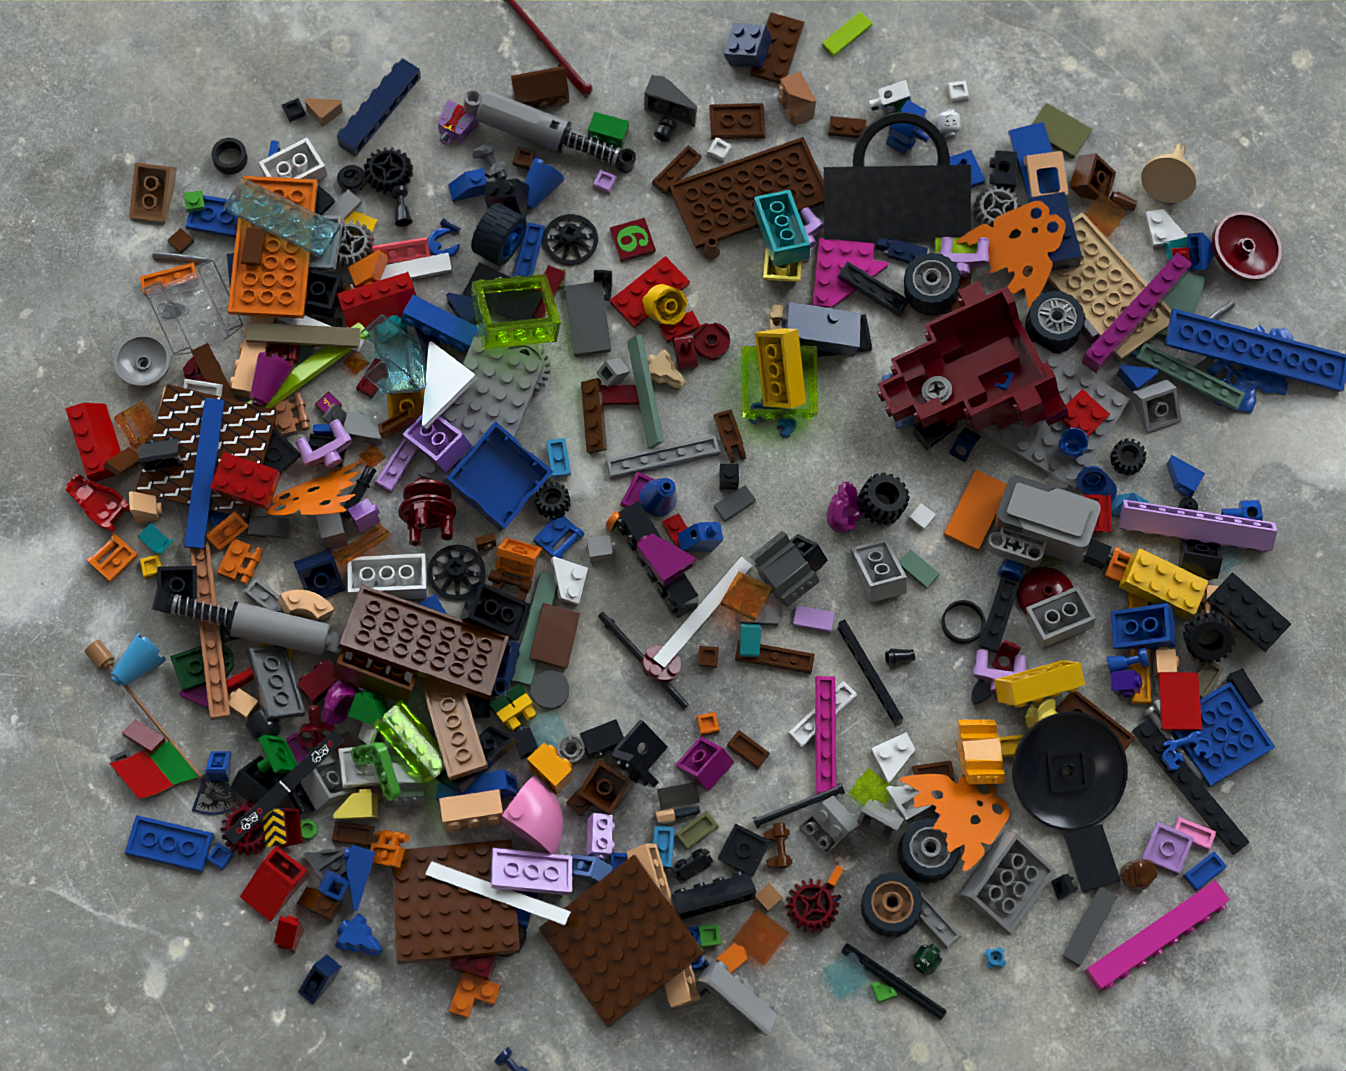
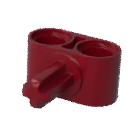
[672,333,698,370]
[298,705,336,747]

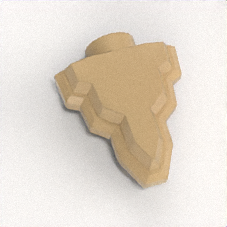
[647,349,686,389]

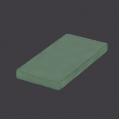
[1158,272,1205,338]

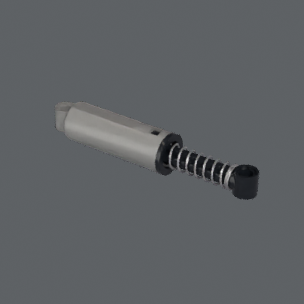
[463,90,636,173]
[152,590,343,657]

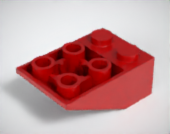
[240,846,310,922]

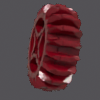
[220,802,265,856]
[785,878,840,933]

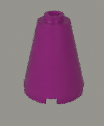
[250,352,294,406]

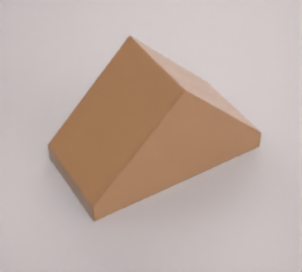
[305,98,343,127]

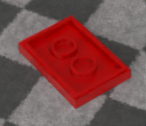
[1158,672,1202,731]

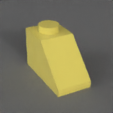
[333,789,378,820]

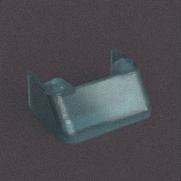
[361,314,426,394]

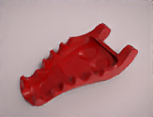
[65,474,131,533]

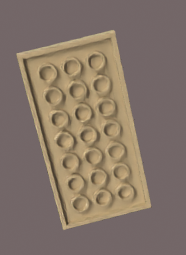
[1047,212,1171,361]

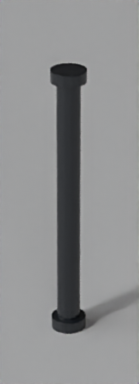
[752,783,845,829]

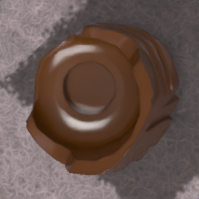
[1120,859,1157,890]

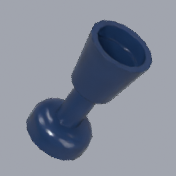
[494,1047,529,1071]

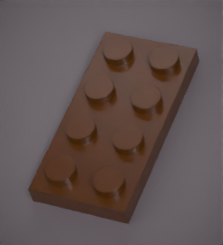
[750,12,805,84]

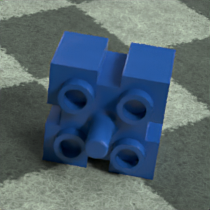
[886,100,930,155]

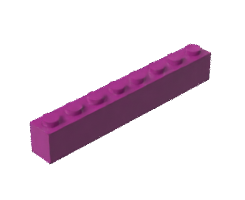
[1082,252,1192,374]

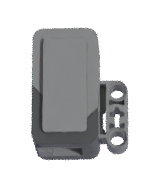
[987,475,1101,567]

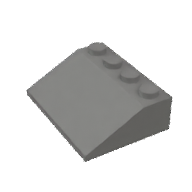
[959,831,1056,934]

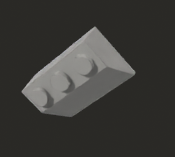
[1026,586,1096,649]

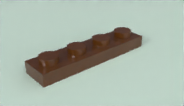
[581,378,607,454]

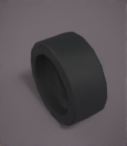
[211,137,248,175]

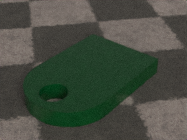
[170,644,234,693]

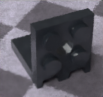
[609,720,668,788]

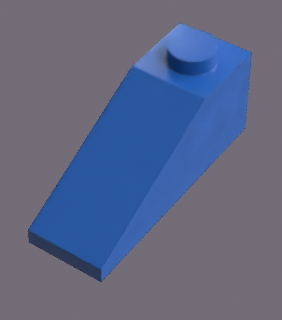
[343,844,376,911]

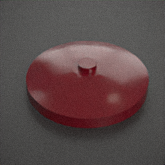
[1212,211,1282,282]

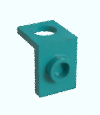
[1163,237,1188,261]
[137,523,174,554]

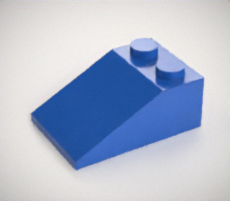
[1111,603,1176,649]

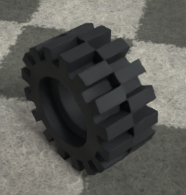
[1110,438,1147,475]
[535,482,571,519]

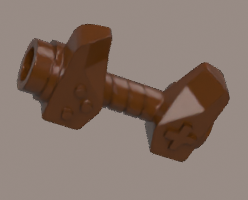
[488,568,532,601]
[764,823,793,869]

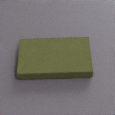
[1031,103,1093,159]

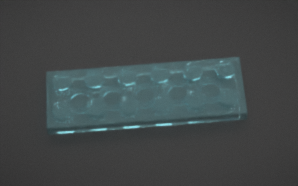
[223,177,340,258]

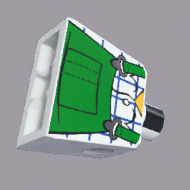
[869,80,911,115]

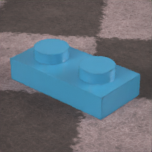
[546,438,571,478]
[653,826,675,868]

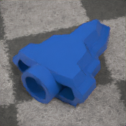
[335,913,383,956]

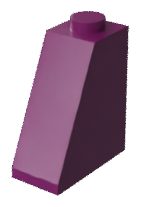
[637,534,696,587]

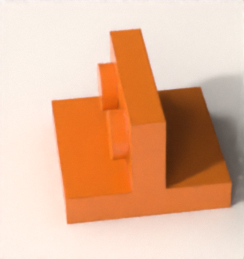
[495,537,543,579]

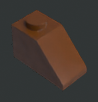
[297,886,342,922]

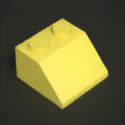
[763,249,802,282]

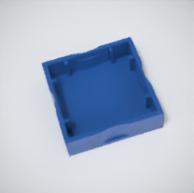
[443,421,553,531]

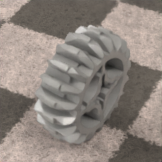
[973,185,1022,228]
[337,220,375,269]

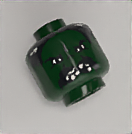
[912,944,942,975]

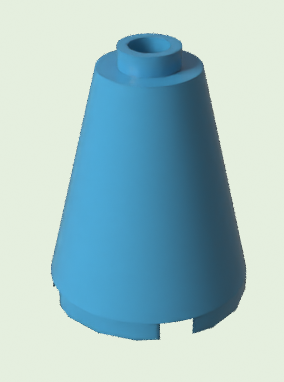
[111,633,166,687]

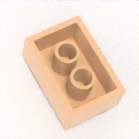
[439,790,503,833]

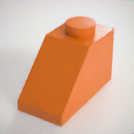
[348,250,389,287]

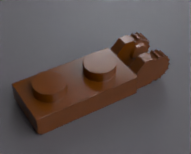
[713,409,746,463]

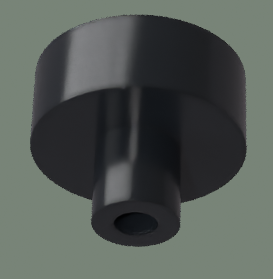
[1178,497,1198,511]

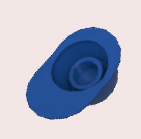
[1076,466,1117,501]

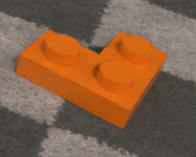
[449,972,501,1018]

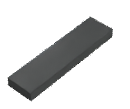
[1062,887,1117,967]

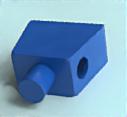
[678,521,723,552]

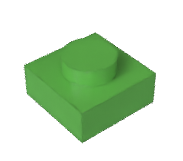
[184,190,205,212]
[699,924,721,948]

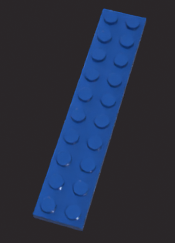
[1165,309,1346,392]

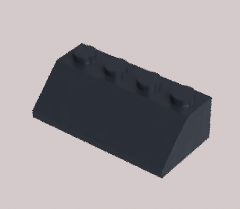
[671,871,757,920]

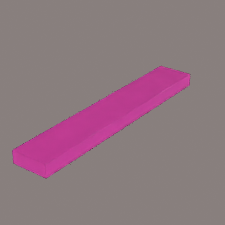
[815,676,836,794]

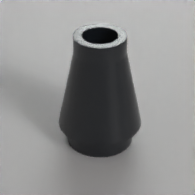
[885,648,915,668]

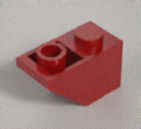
[274,915,304,952]

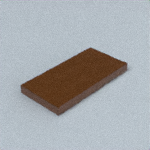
[1055,691,1136,751]

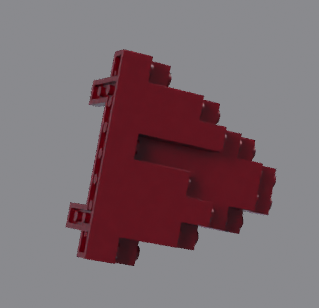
[877,281,1069,432]

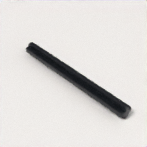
[841,943,947,1019]

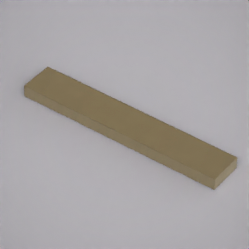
[245,322,361,348]

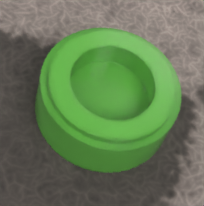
[300,819,318,841]

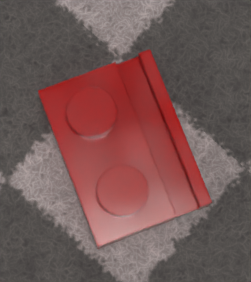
[1083,495,1112,533]

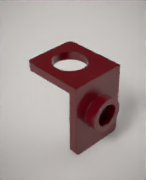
[992,640,1021,671]

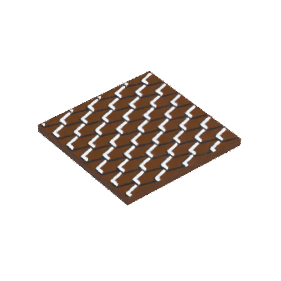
[135,384,278,520]

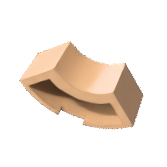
[278,590,334,622]

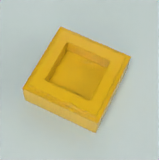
[139,554,162,579]

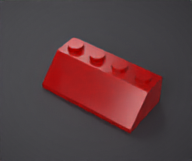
[337,272,416,330]
[65,402,121,482]

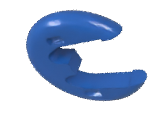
[428,228,460,257]

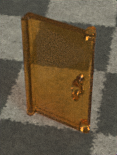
[331,523,391,566]

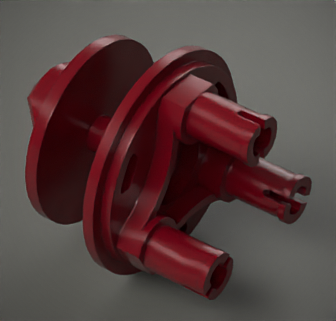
[398,478,456,547]

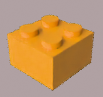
[527,743,573,795]

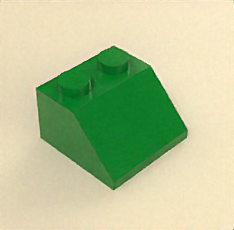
[348,690,395,730]

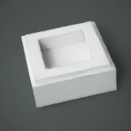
[948,81,969,102]
[707,138,732,162]
[909,503,936,530]

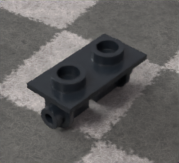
[671,848,714,882]

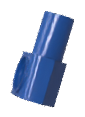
[1221,500,1263,521]

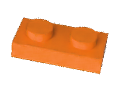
[206,510,249,551]

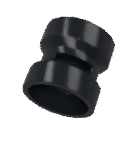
[654,117,677,142]

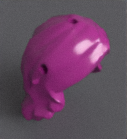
[826,481,863,533]
[322,681,361,726]

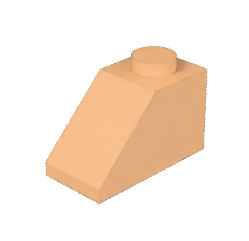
[129,491,162,523]

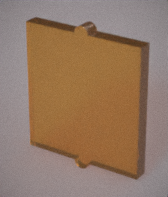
[1085,193,1127,237]

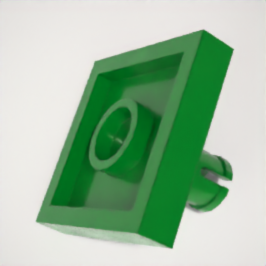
[257,735,298,774]

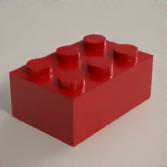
[210,452,281,511]

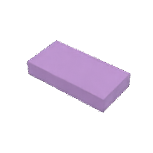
[793,605,835,632]

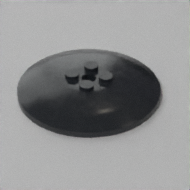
[1012,712,1128,831]

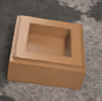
[755,883,783,912]

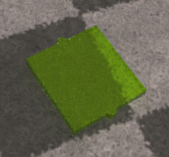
[848,768,891,806]

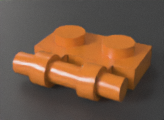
[217,539,263,585]
[370,830,409,868]

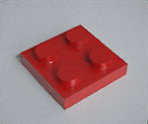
[1061,389,1110,437]

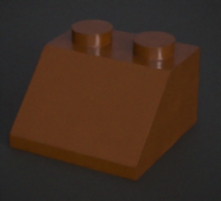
[1070,153,1116,204]
[577,760,634,815]

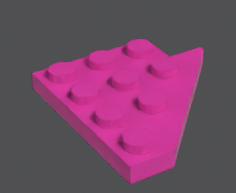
[813,238,888,308]

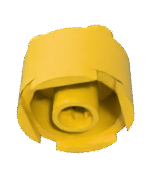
[643,284,687,325]

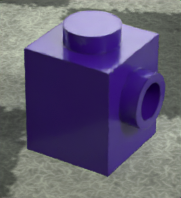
[1111,670,1142,697]

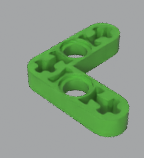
[351,742,401,801]

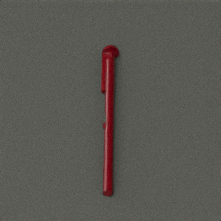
[506,0,593,96]

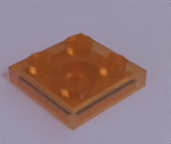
[721,571,773,621]
[733,908,789,966]

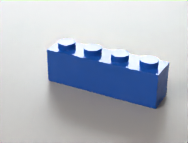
[402,295,480,353]

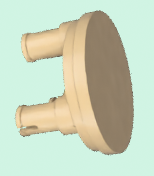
[1141,143,1197,203]

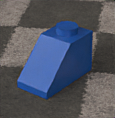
[448,168,487,202]
[1166,455,1205,497]

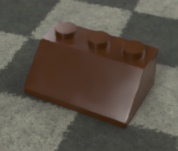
[511,66,569,109]

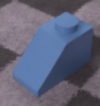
[570,854,613,884]

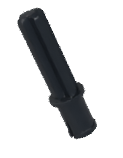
[340,465,377,519]

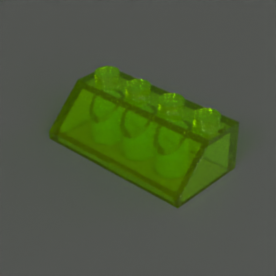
[374,699,446,783]

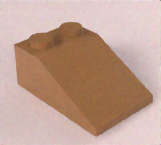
[129,162,177,222]

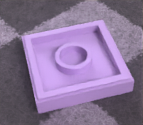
[1141,822,1194,874]

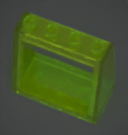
[471,274,561,350]
[740,346,818,419]

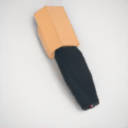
[656,806,700,824]

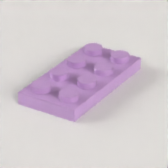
[491,848,572,896]

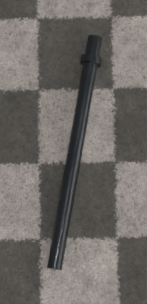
[598,611,689,710]

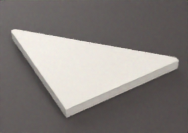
[422,341,478,429]

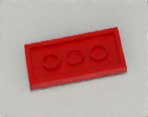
[610,256,690,329]

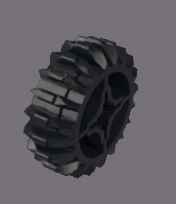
[364,147,413,195]

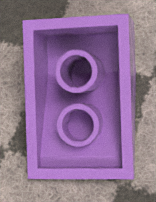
[403,414,472,473]

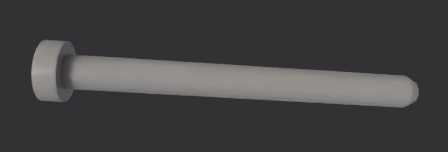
[1142,706,1203,780]

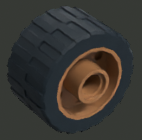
[861,872,923,937]

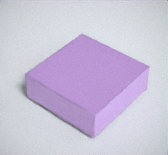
[593,170,617,194]

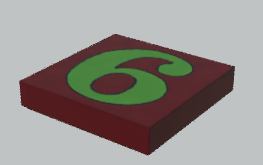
[610,218,656,262]

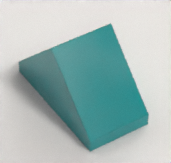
[740,623,761,657]

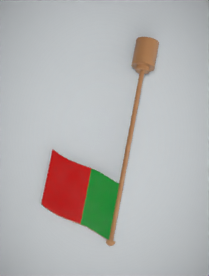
[84,640,204,799]

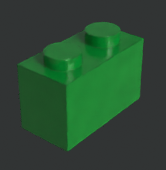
[588,111,629,148]

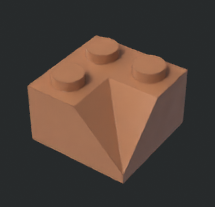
[777,71,816,126]

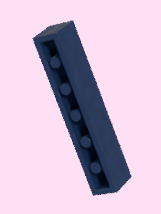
[337,58,421,156]

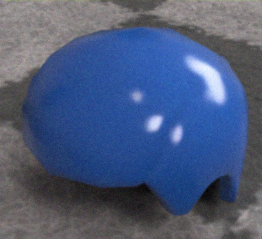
[1059,428,1088,458]

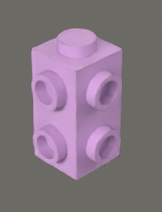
[587,813,615,861]

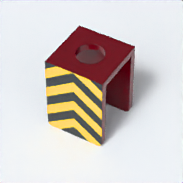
[263,808,303,848]

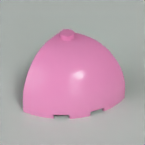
[502,775,563,854]

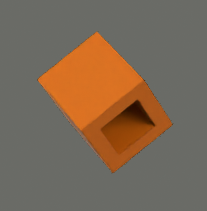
[716,943,748,975]

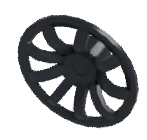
[543,214,598,265]
[428,545,486,600]

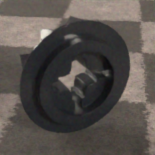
[337,165,366,193]

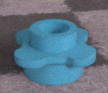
[984,947,1006,969]

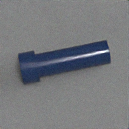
[440,218,461,233]

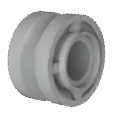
[557,735,585,764]

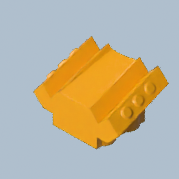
[956,719,1005,784]

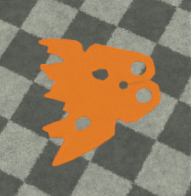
[957,201,1066,308]
[268,460,363,515]
[900,774,1010,871]

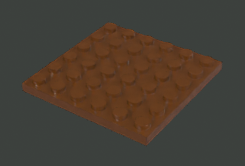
[392,839,520,964]
[539,855,705,1027]

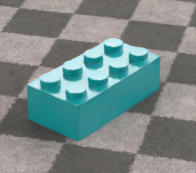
[754,190,810,266]

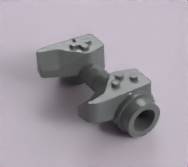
[472,143,507,180]

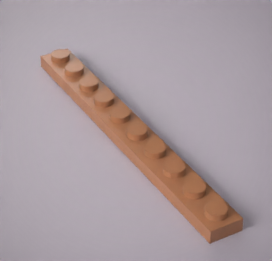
[190,538,231,720]

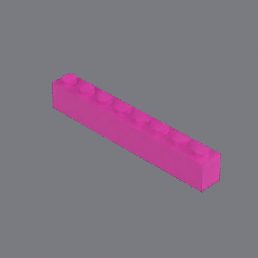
[1084,880,1230,991]

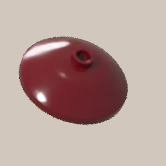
[1017,567,1074,616]

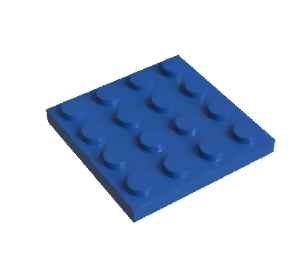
[1172,682,1275,787]

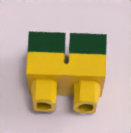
[489,684,536,732]

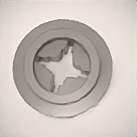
[922,376,952,403]

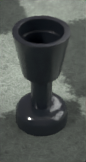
[390,185,413,227]

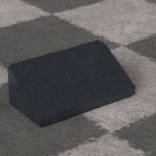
[1226,668,1263,709]

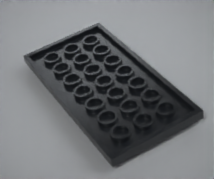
[823,164,971,241]

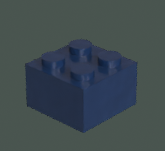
[723,23,772,68]

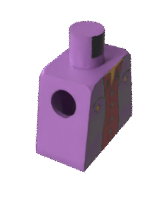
[438,99,479,146]

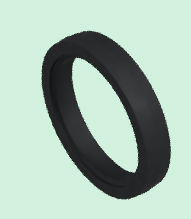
[853,112,950,166]

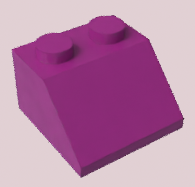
[675,737,735,791]

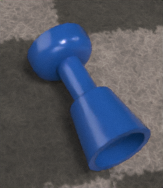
[1106,648,1149,674]

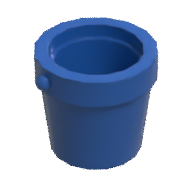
[997,558,1024,582]

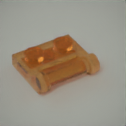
[114,400,156,449]

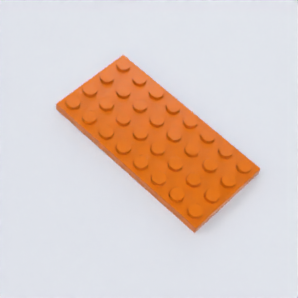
[228,176,318,319]

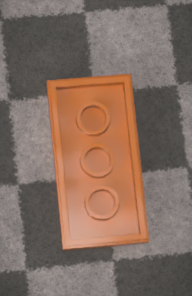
[943,470,1007,551]

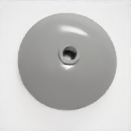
[113,333,171,387]

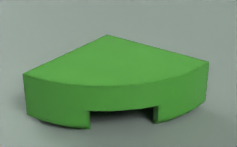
[870,982,897,1003]

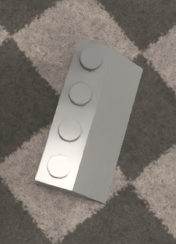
[697,961,777,1036]

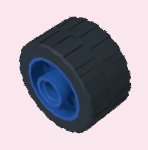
[471,203,527,266]

